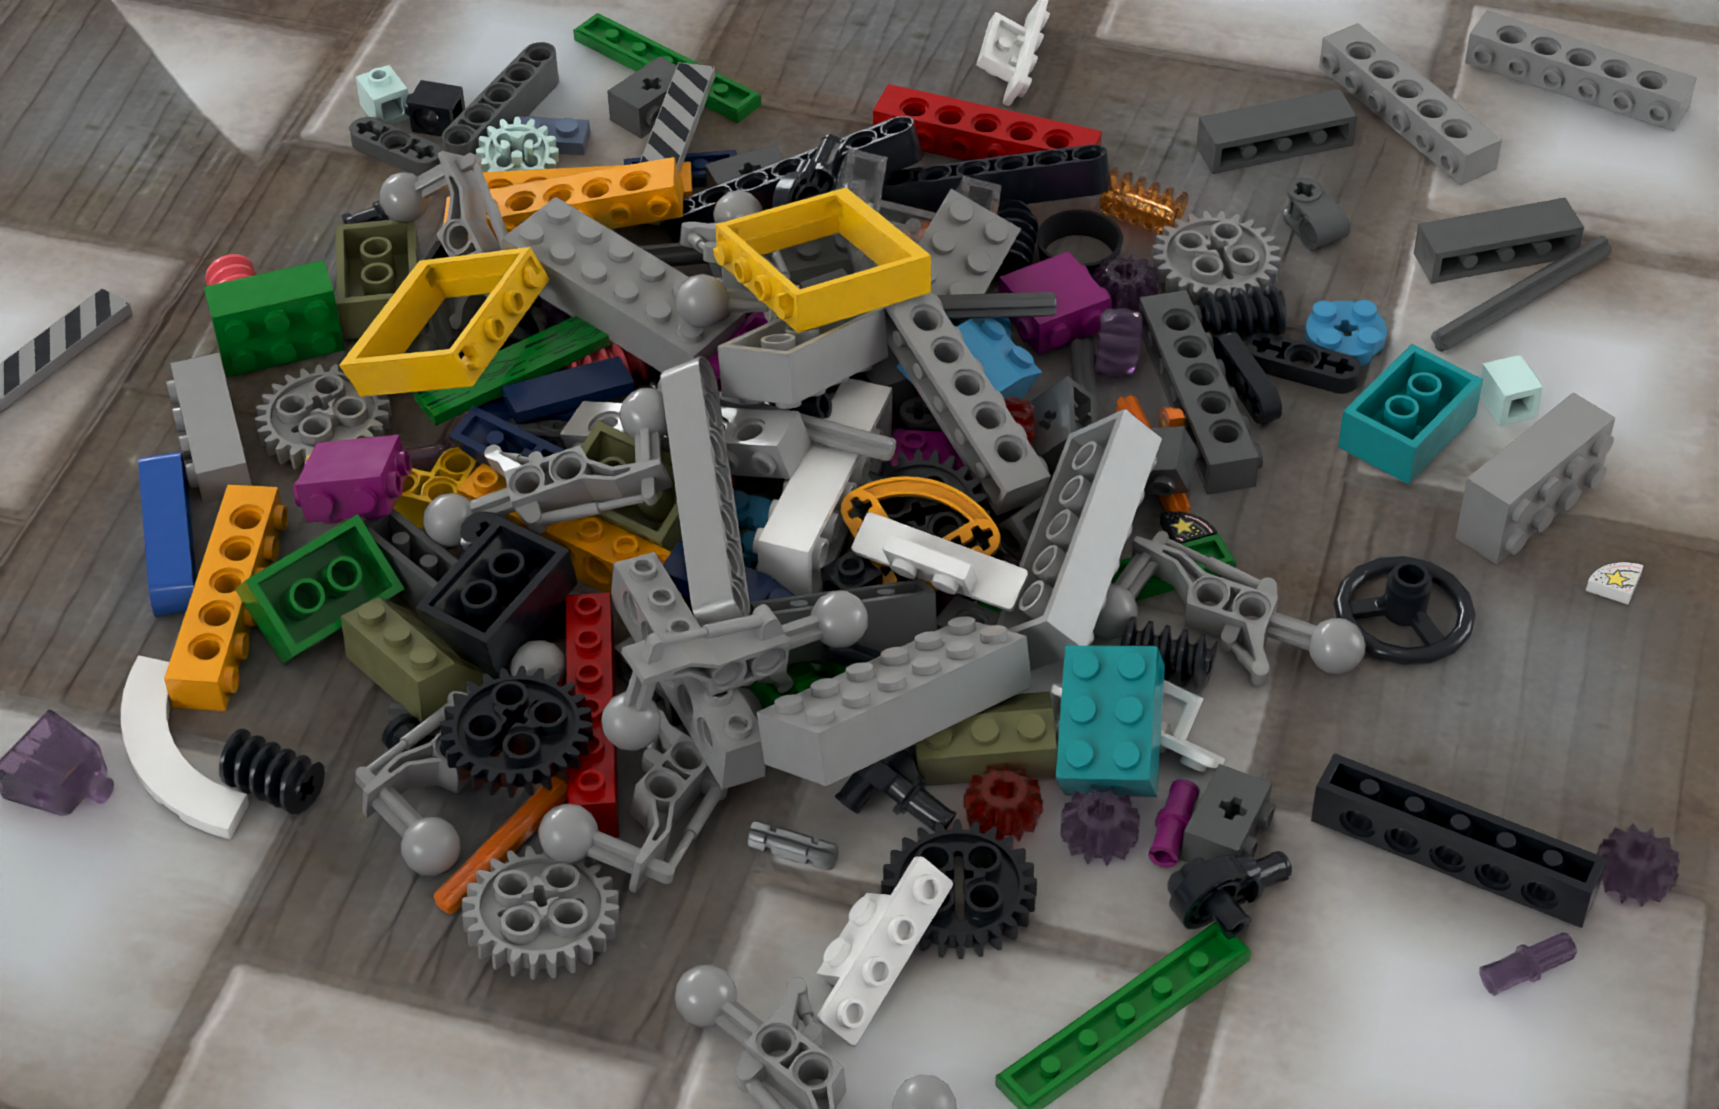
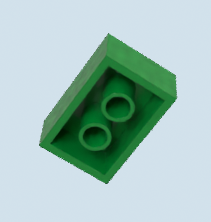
[204,260,345,378]
[235,514,405,664]

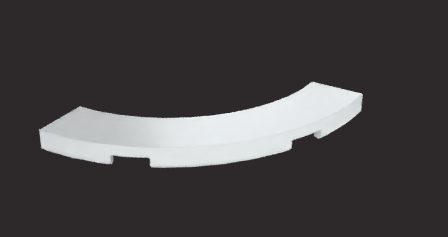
[121,655,249,839]

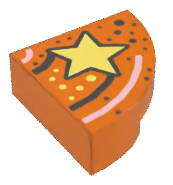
[1158,407,1185,428]

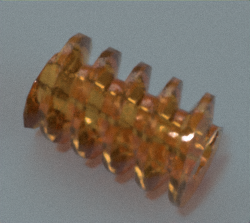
[1100,167,1188,235]

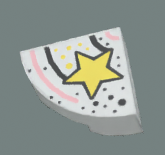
[1586,562,1644,605]

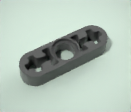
[349,117,442,176]

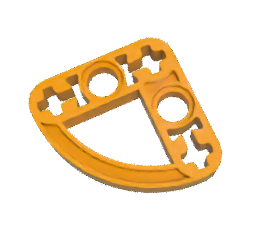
[841,476,1001,592]

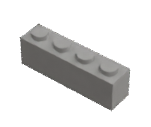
[166,353,252,504]

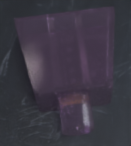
[0,709,114,816]

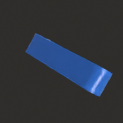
[138,451,197,618]

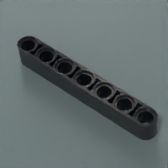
[664,116,924,243]
[849,144,1112,222]

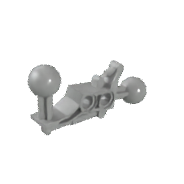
[379,151,546,332]
[676,190,790,328]
[423,388,672,548]
[1093,531,1366,686]
[602,591,868,751]
[355,640,566,877]
[538,687,763,893]
[674,964,957,1109]

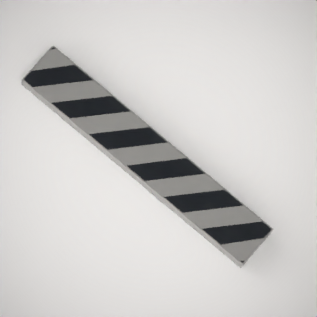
[639,62,715,225]
[0,288,132,413]

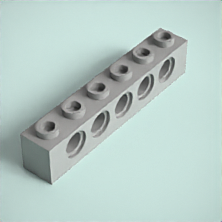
[1465,10,1697,131]
[1319,23,1502,185]
[882,292,1051,516]
[560,401,812,479]
[611,552,766,790]

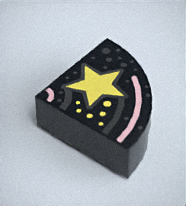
[1160,512,1217,544]

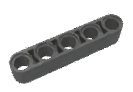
[442,42,559,172]

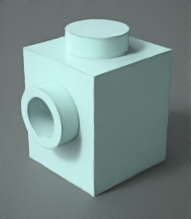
[355,65,410,125]
[1480,355,1543,426]

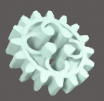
[476,117,559,172]

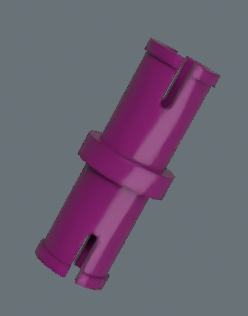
[1148,779,1200,868]

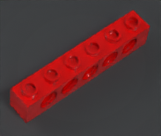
[873,84,1102,161]
[566,592,619,838]

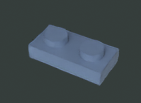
[510,116,590,155]

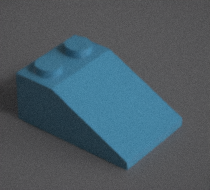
[897,318,1042,409]

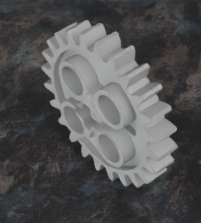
[1152,211,1281,305]
[255,364,392,469]
[462,846,619,979]

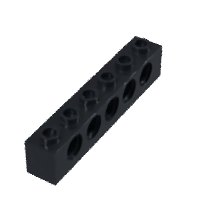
[1311,753,1607,928]

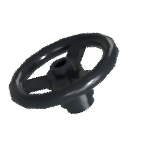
[1333,556,1476,665]

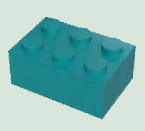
[1338,344,1483,484]
[1056,645,1165,797]

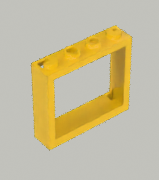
[713,188,931,333]
[339,247,550,397]

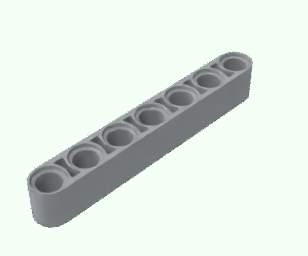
[661,356,751,628]

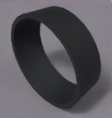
[1037,209,1123,282]

